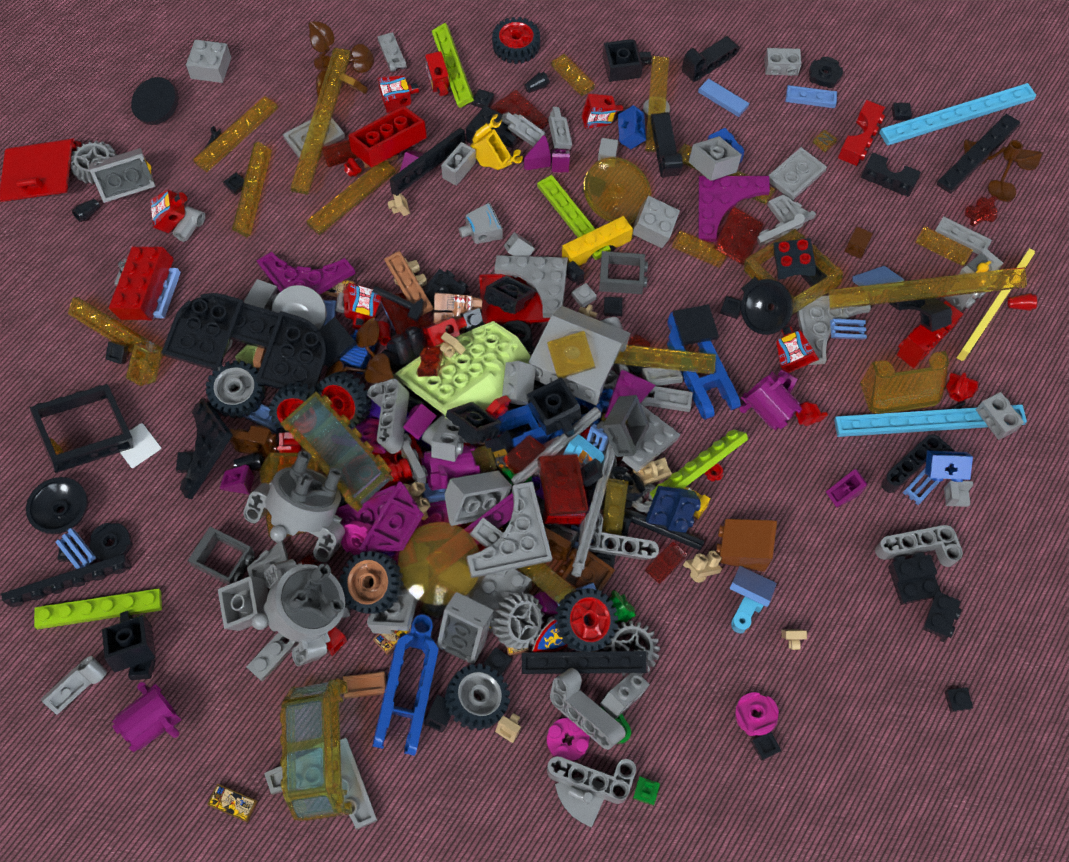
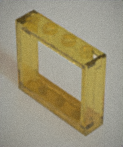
[744,229,843,315]

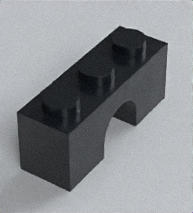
[861,152,921,197]

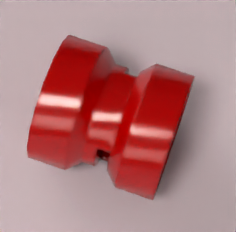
[387,458,412,483]

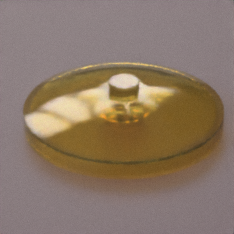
[583,157,651,223]
[398,522,480,605]

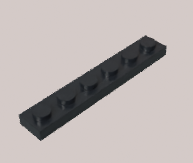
[937,113,1021,194]
[389,128,466,196]
[1,554,132,607]
[522,651,648,674]

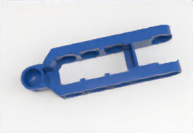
[667,310,741,420]
[497,389,613,454]
[372,615,439,756]

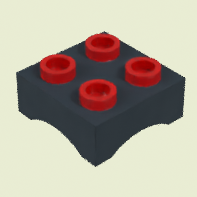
[774,238,816,280]

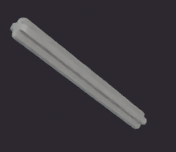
[511,407,601,485]

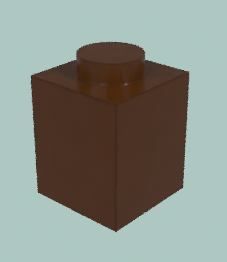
[844,226,873,259]

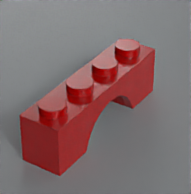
[838,100,885,166]

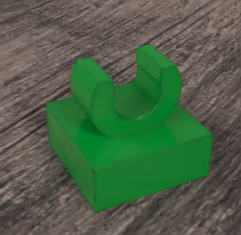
[633,776,660,806]

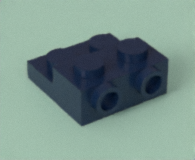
[646,486,701,533]

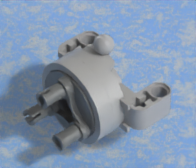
[243,451,345,562]
[251,559,345,666]

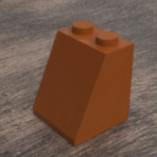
[715,519,777,572]

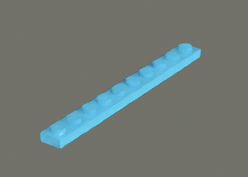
[879,83,1036,146]
[834,405,1027,437]

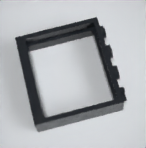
[30,384,133,473]

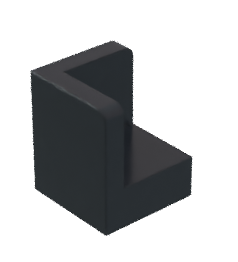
[423,695,451,733]

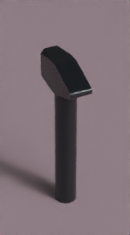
[373,286,424,322]

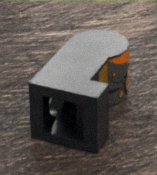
[485,430,519,470]

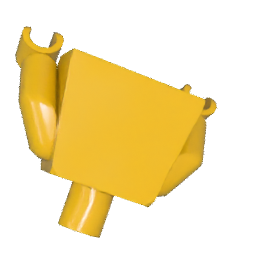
[470,114,523,170]

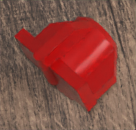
[946,373,978,402]
[795,401,828,426]
[277,432,301,462]

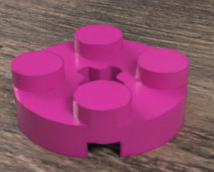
[341,521,372,556]
[735,692,779,736]
[547,718,590,762]

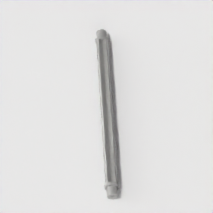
[572,436,618,577]

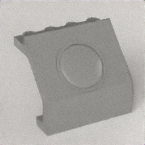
[528,306,631,405]

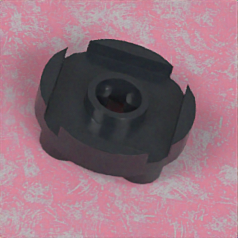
[809,57,843,88]
[608,466,645,501]
[89,523,133,561]

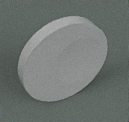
[272,285,327,330]

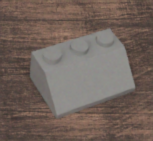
[444,471,512,526]

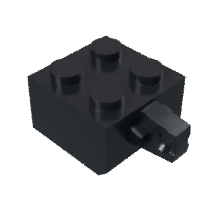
[603,39,652,82]
[466,106,517,148]
[527,377,581,438]
[102,611,156,673]

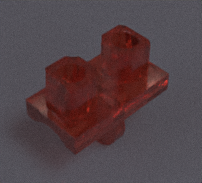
[965,196,998,227]

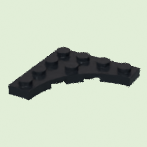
[180,397,233,500]

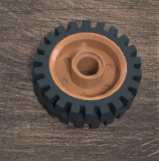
[340,551,403,614]

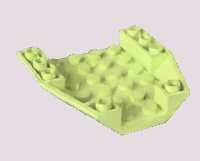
[389,321,531,419]

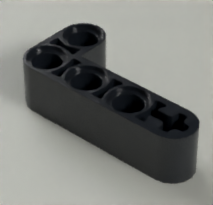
[682,36,740,82]
[651,112,683,178]
[881,434,955,493]

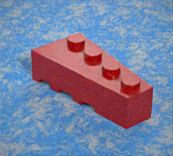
[897,301,963,368]

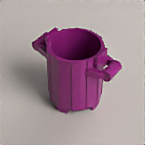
[740,371,802,430]
[421,445,480,491]
[112,682,181,752]

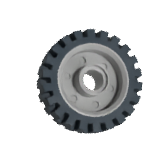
[206,360,265,418]
[445,664,510,731]

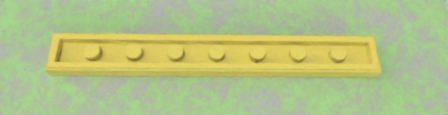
[957,248,1035,361]

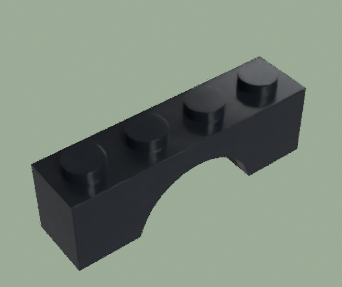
[888,281,952,332]

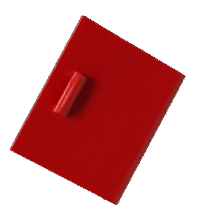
[0,138,75,202]
[479,274,550,325]

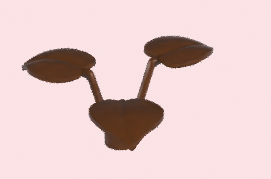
[308,21,374,103]
[964,139,1043,202]
[325,318,394,384]

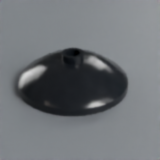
[741,279,793,335]
[26,477,88,534]

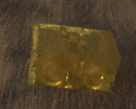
[126,341,163,386]

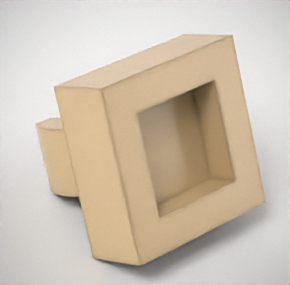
[388,193,410,216]
[440,332,466,358]
[781,629,807,650]
[495,713,521,743]

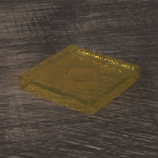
[547,331,596,379]

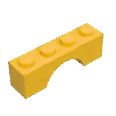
[562,216,633,266]

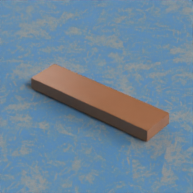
[384,251,434,316]

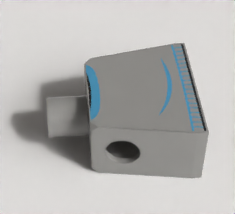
[458,203,503,244]

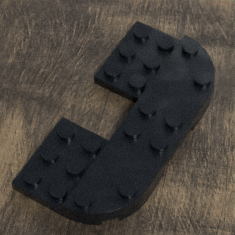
[161,293,326,389]

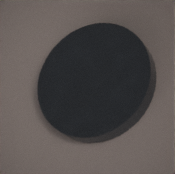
[131,77,179,125]

